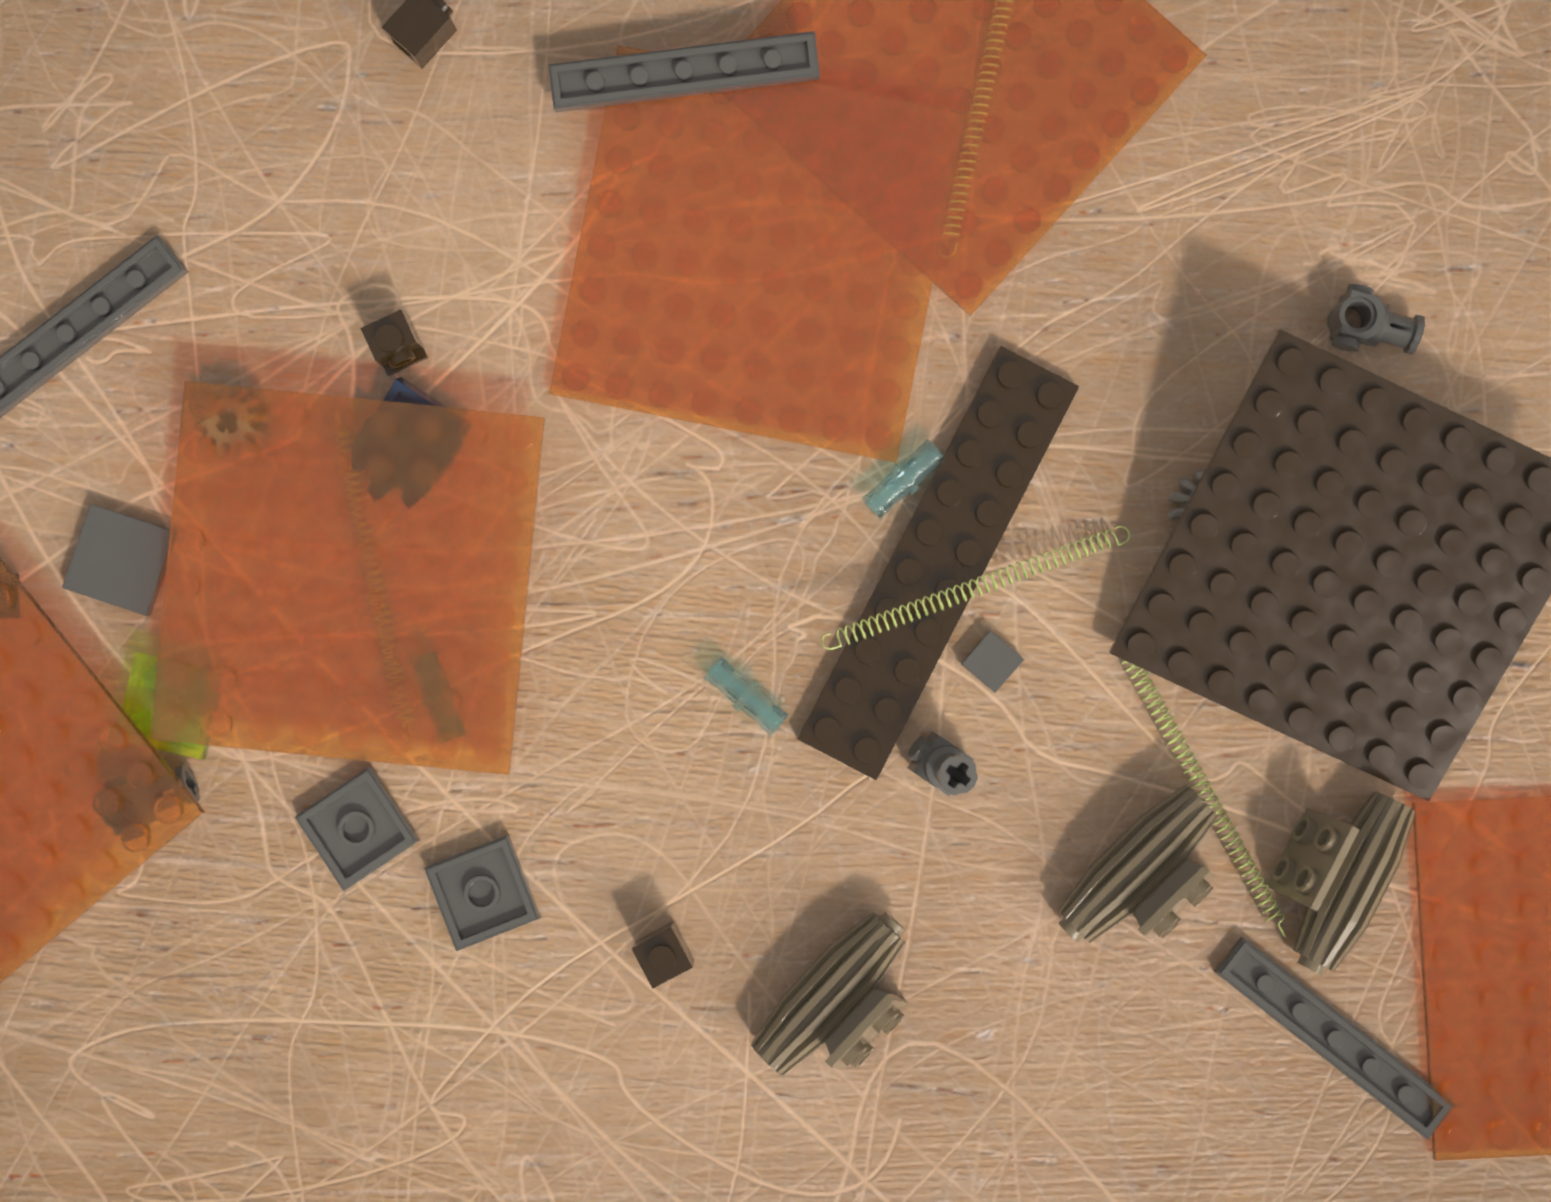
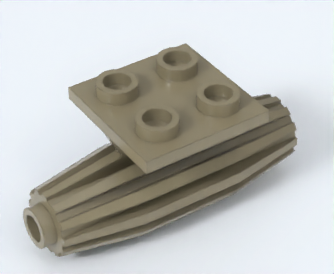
[1058,784,1218,943]
[1268,791,1416,976]
[751,912,907,1075]

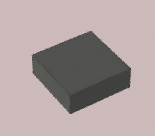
[961,630,1024,693]

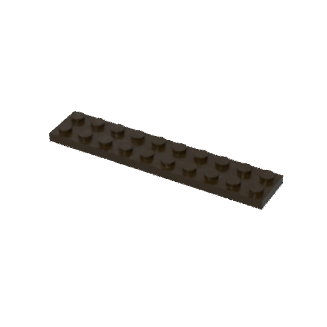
[797,346,1080,780]

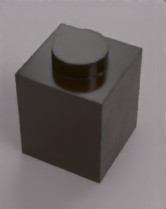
[381,0,457,69]
[631,921,695,989]

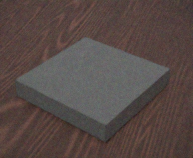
[62,504,179,616]
[295,766,420,891]
[424,834,541,951]

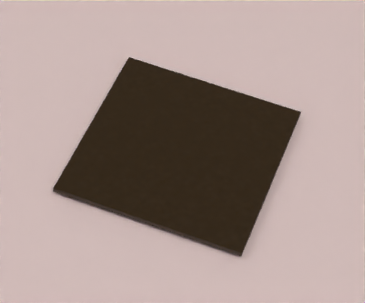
[1109,329,1551,801]

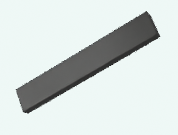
[548,31,820,112]
[0,235,188,418]
[1214,937,1455,1140]

